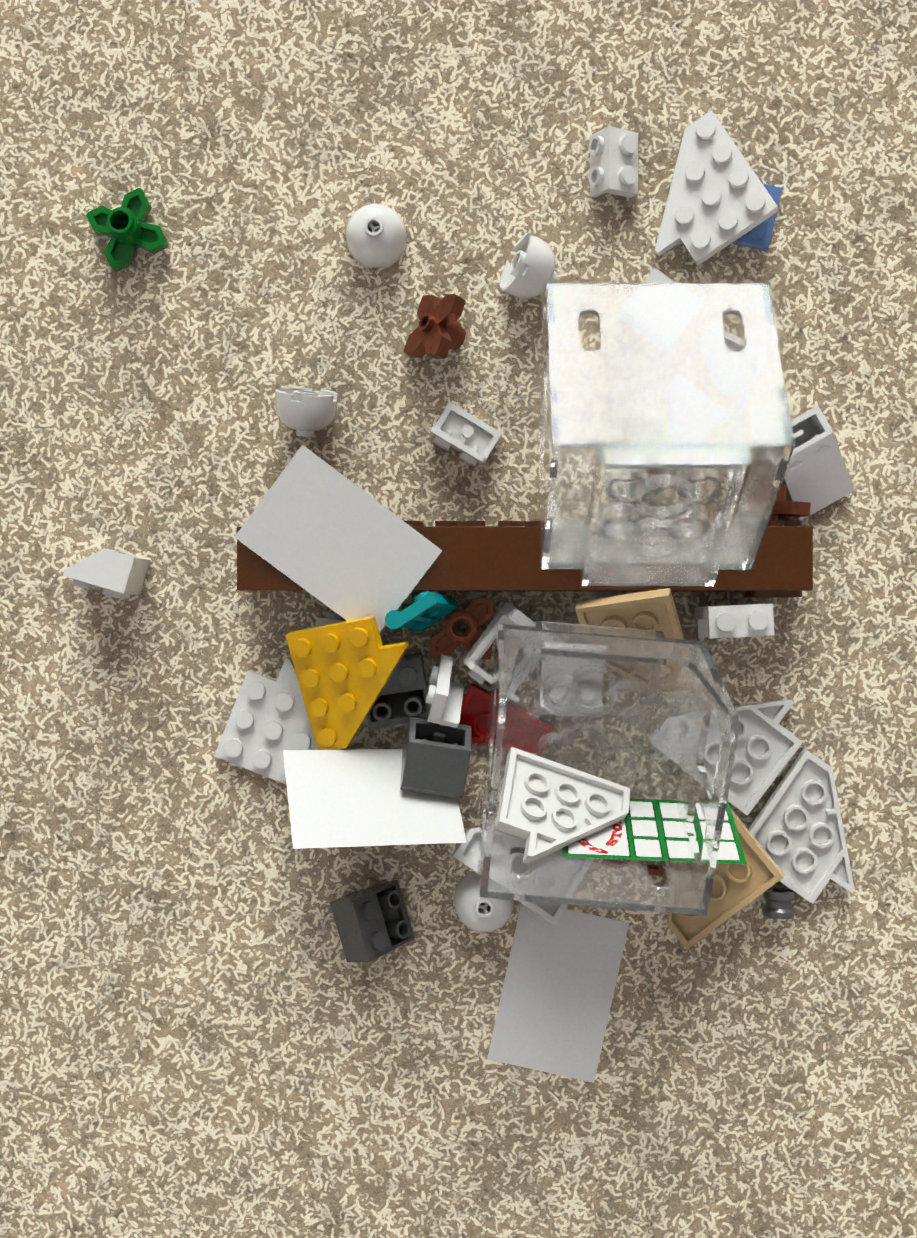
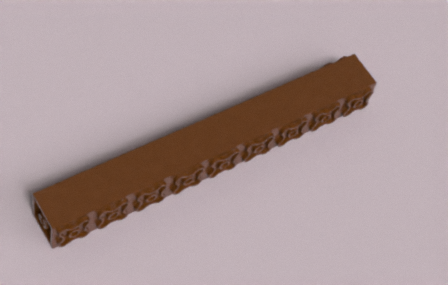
[237,520,813,598]

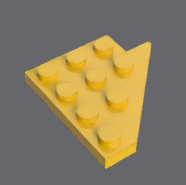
[285,615,409,750]

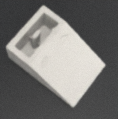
[754,405,854,521]

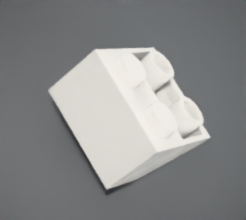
[63,548,150,599]

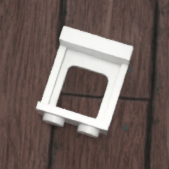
[462,602,562,703]
[695,604,775,639]

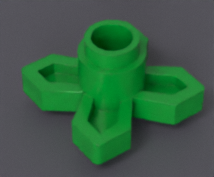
[86,188,169,272]

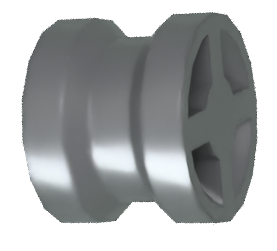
[762,888,795,919]

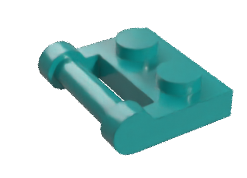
[385,591,460,633]

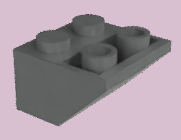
[367,652,430,729]
[400,717,471,798]
[330,880,415,962]

